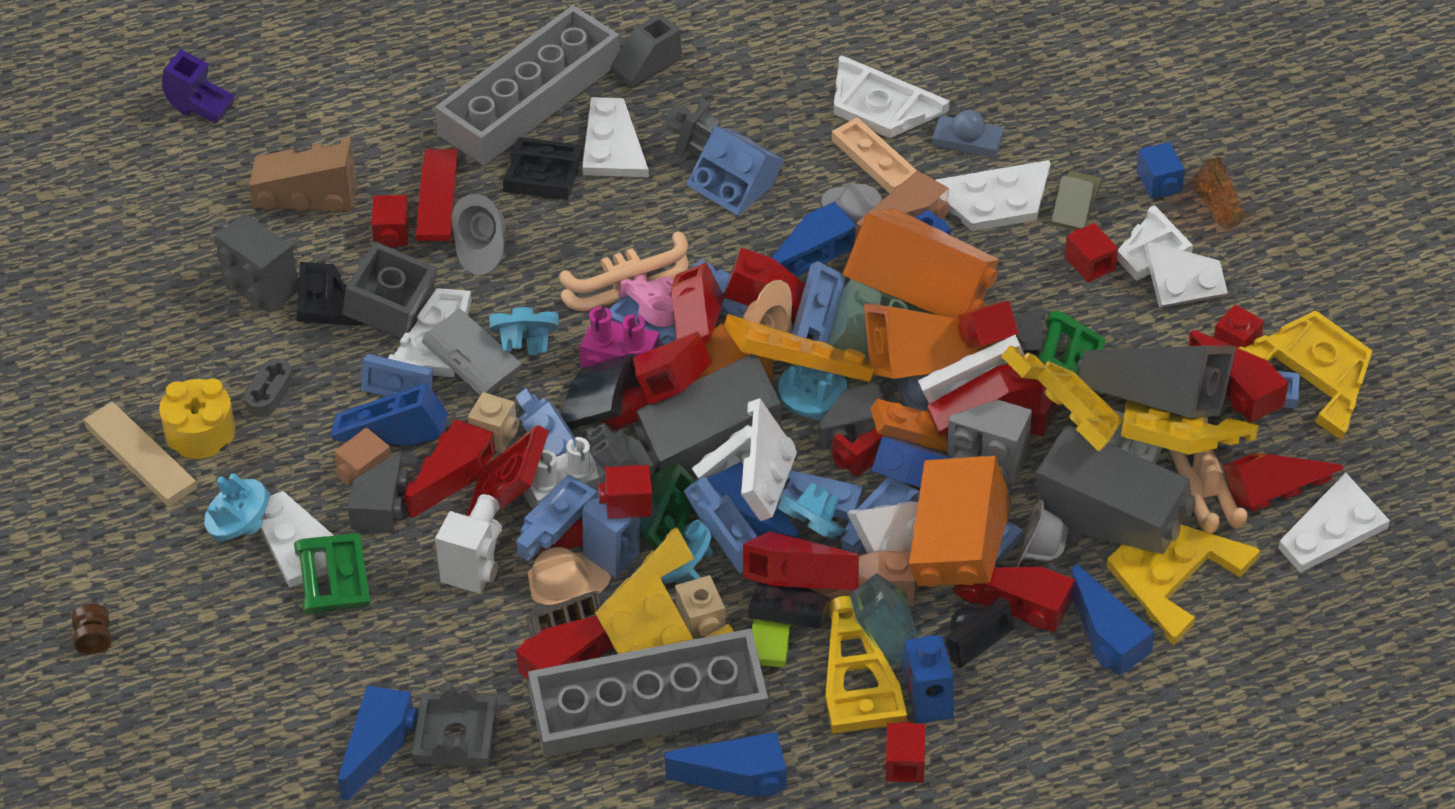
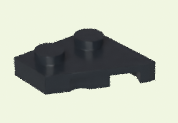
[297,262,363,326]
[748,582,829,629]

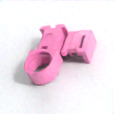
[619,275,675,327]

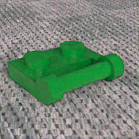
[1037,311,1106,376]
[294,533,370,615]

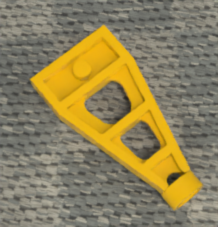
[825,596,907,734]

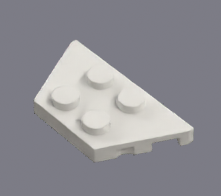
[834,55,949,138]
[936,160,1050,231]

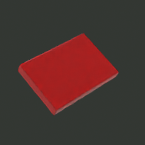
[465,425,549,516]

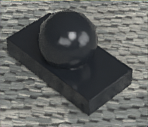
[947,597,1014,669]

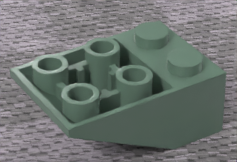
[828,279,932,362]

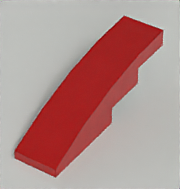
[416,149,459,241]

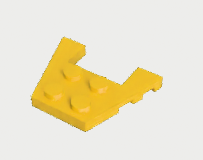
[1239,310,1372,439]
[1001,345,1123,452]
[1121,399,1259,455]
[1107,524,1260,645]
[595,527,734,654]

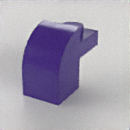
[162,49,235,124]

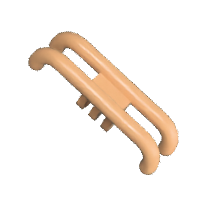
[559,232,689,312]
[1169,417,1247,533]

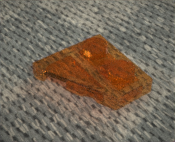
[1189,156,1246,231]

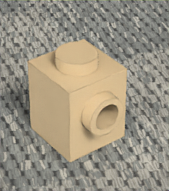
[467,392,519,453]
[675,575,726,639]

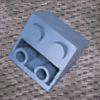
[686,126,784,216]
[582,497,640,578]

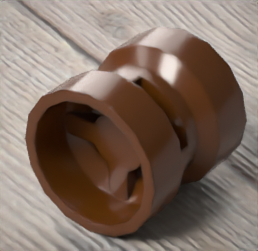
[72,604,111,655]

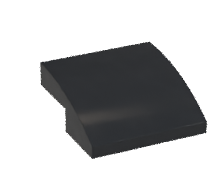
[503,137,583,200]
[561,353,637,429]

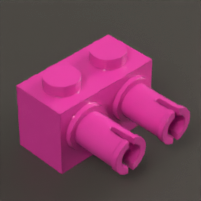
[579,306,660,382]

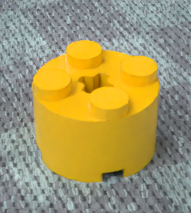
[159,378,235,459]

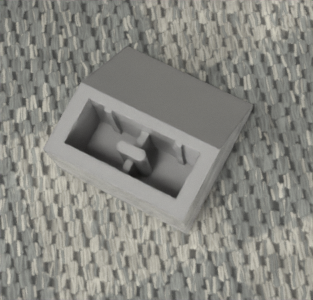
[948,400,1032,484]

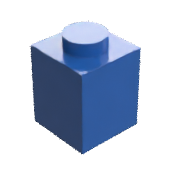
[1136,142,1185,199]

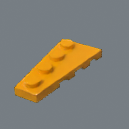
[723,314,874,382]

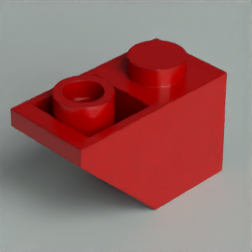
[633,331,712,405]

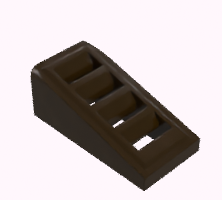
[526,591,602,638]

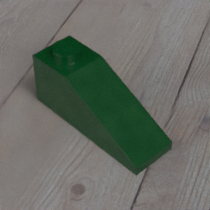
[640,463,696,550]

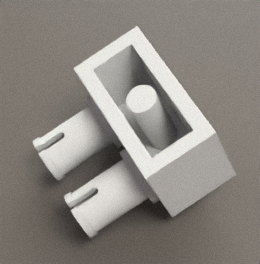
[523,437,602,508]
[435,494,502,594]

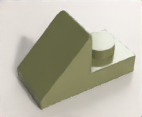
[1051,171,1102,230]

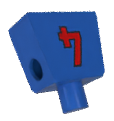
[901,635,954,724]

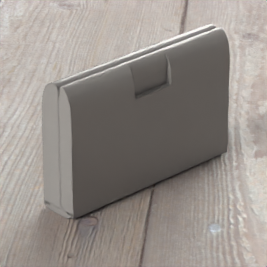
[421,309,522,395]

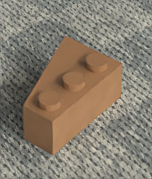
[249,137,357,212]

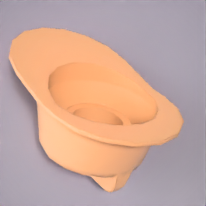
[743,280,792,361]
[527,547,611,606]

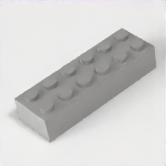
[435,5,620,166]
[528,628,768,758]

